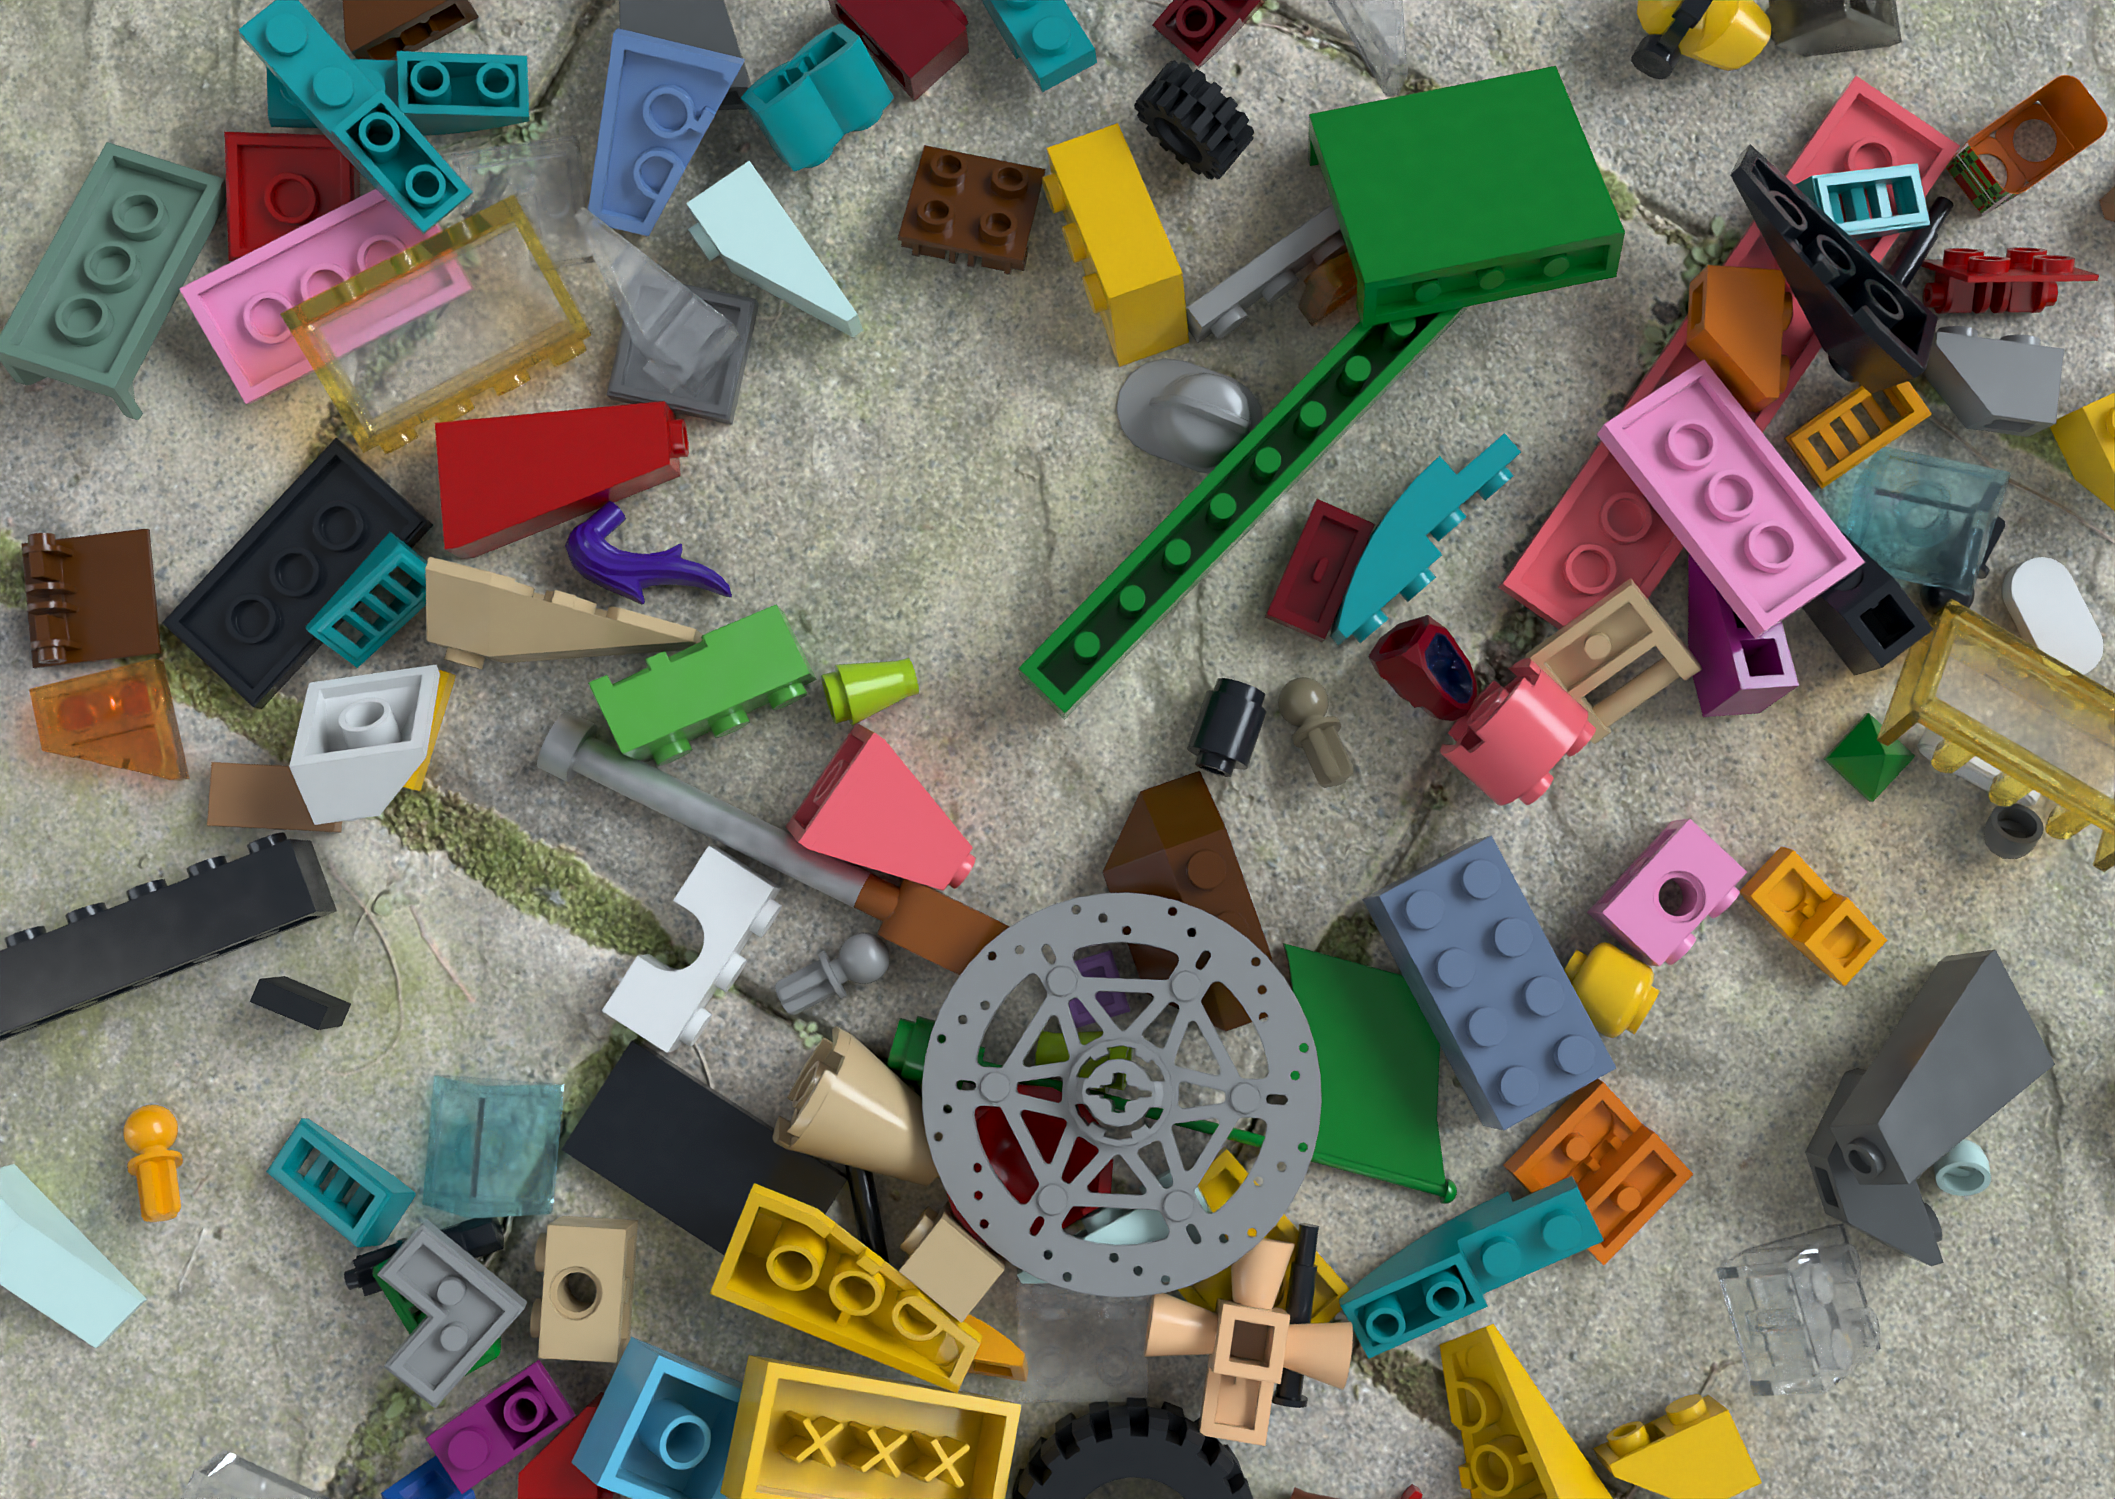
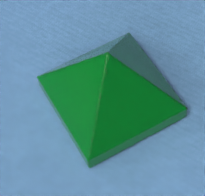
[1824,713,1915,802]

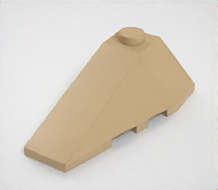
[425,557,703,670]

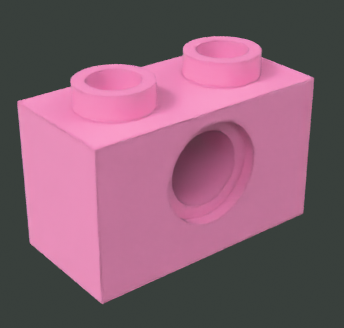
[1587,819,1747,967]

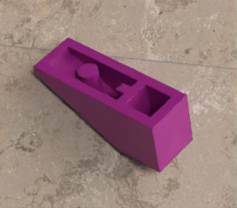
[1688,554,1799,717]

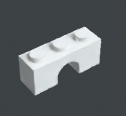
[602,846,782,1053]

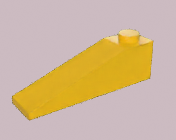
[710,1183,982,1393]
[1439,1324,1613,1499]

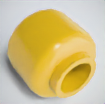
[1564,942,1660,1038]

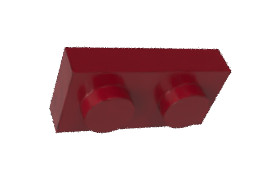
[1265,499,1375,642]

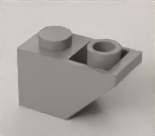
[1923,326,2064,437]

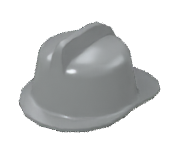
[1117,358,1264,474]

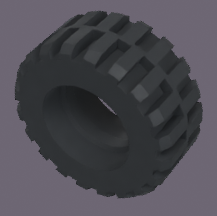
[1012,1396,1253,1499]

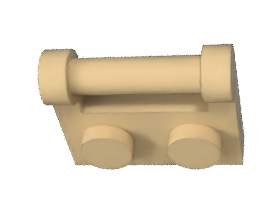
[1525,578,1702,744]

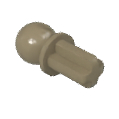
[1278,677,1353,788]

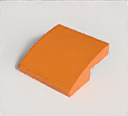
[1503,1079,1694,1266]

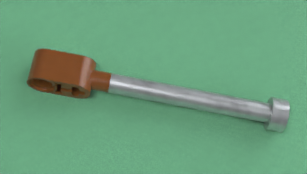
[537,711,1010,975]

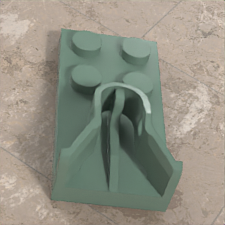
[0,142,227,420]

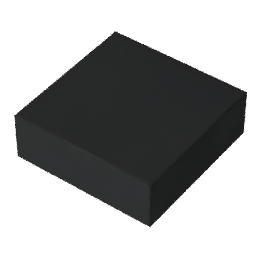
[250,976,351,1030]

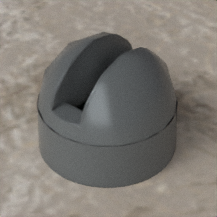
[1984,803,2044,859]

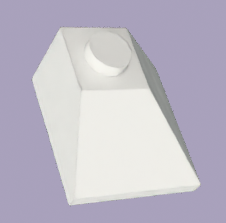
[289,664,440,825]

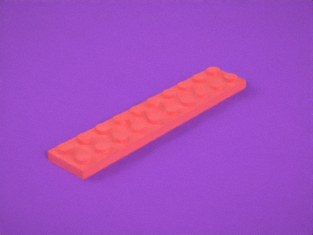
[1498,76,1960,630]

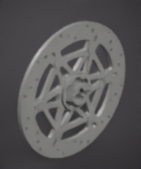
[922,893,1322,1297]

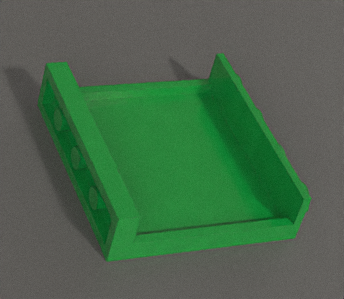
[1308,66,1625,327]

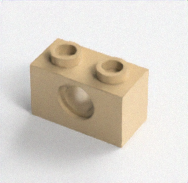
[899,1200,1006,1323]
[530,1216,638,1363]

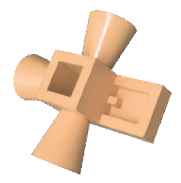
[1144,1236,1353,1446]

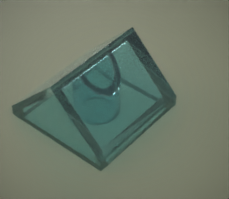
[1846,447,2011,596]
[422,1075,564,1218]

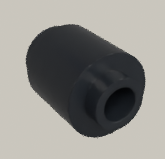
[1187,678,1267,777]

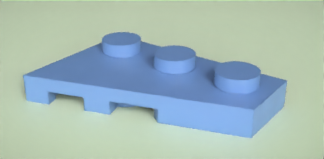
[586,28,745,236]

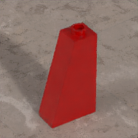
[435,401,689,559]

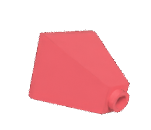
[785,723,976,891]

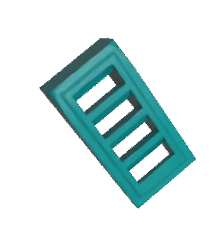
[1795,163,1930,241]
[305,532,428,668]
[266,1118,416,1248]

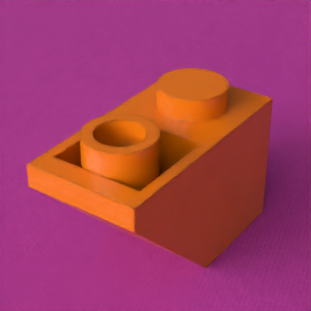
[1686,265,1793,412]

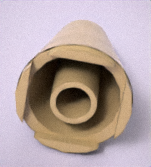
[772,1026,943,1186]

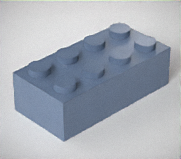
[1362,835,1616,1131]

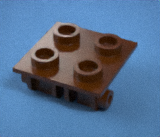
[898,145,1046,275]
[21,529,161,669]

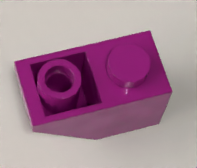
[425,1360,576,1494]

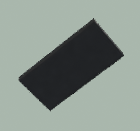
[162,438,433,709]
[561,1039,848,1256]

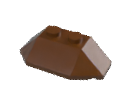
[1102,771,1274,1032]

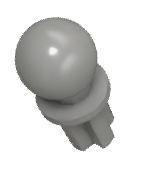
[775,933,890,1015]

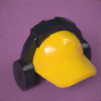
[1631,0,1771,79]

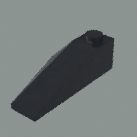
[1730,144,1938,394]

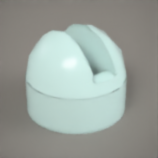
[1934,1139,1991,1196]

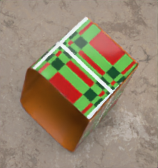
[1946,75,2108,216]

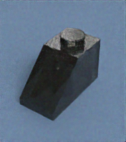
[1765,0,1902,57]

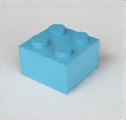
[571,1337,743,1499]

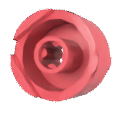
[1440,658,1596,806]

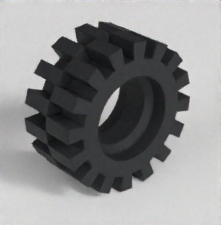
[1134,60,1254,180]

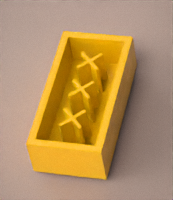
[720,1355,1021,1499]

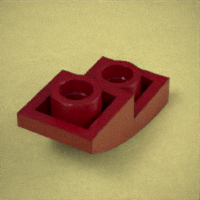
[1152,0,1267,68]

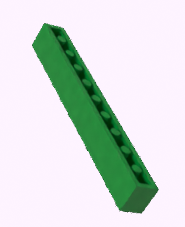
[1018,306,1470,720]

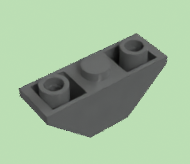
[1805,1068,1944,1266]

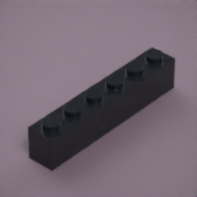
[0,832,337,1042]

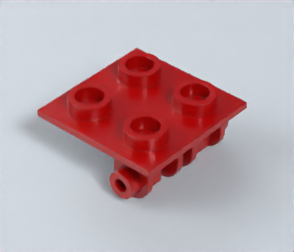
[1921,247,2099,314]

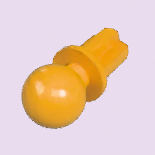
[123,1105,183,1223]

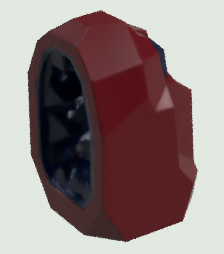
[1368,615,1477,721]

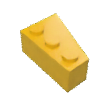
[1042,123,1189,367]

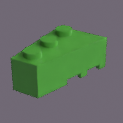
[588,604,817,766]

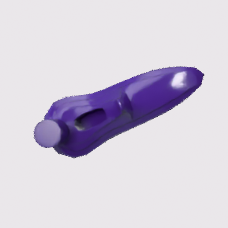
[565,501,732,605]

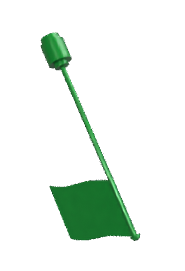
[887,943,1457,1204]

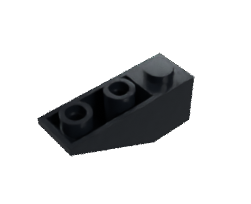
[1802,528,1933,676]

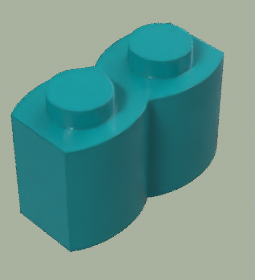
[741,23,894,172]

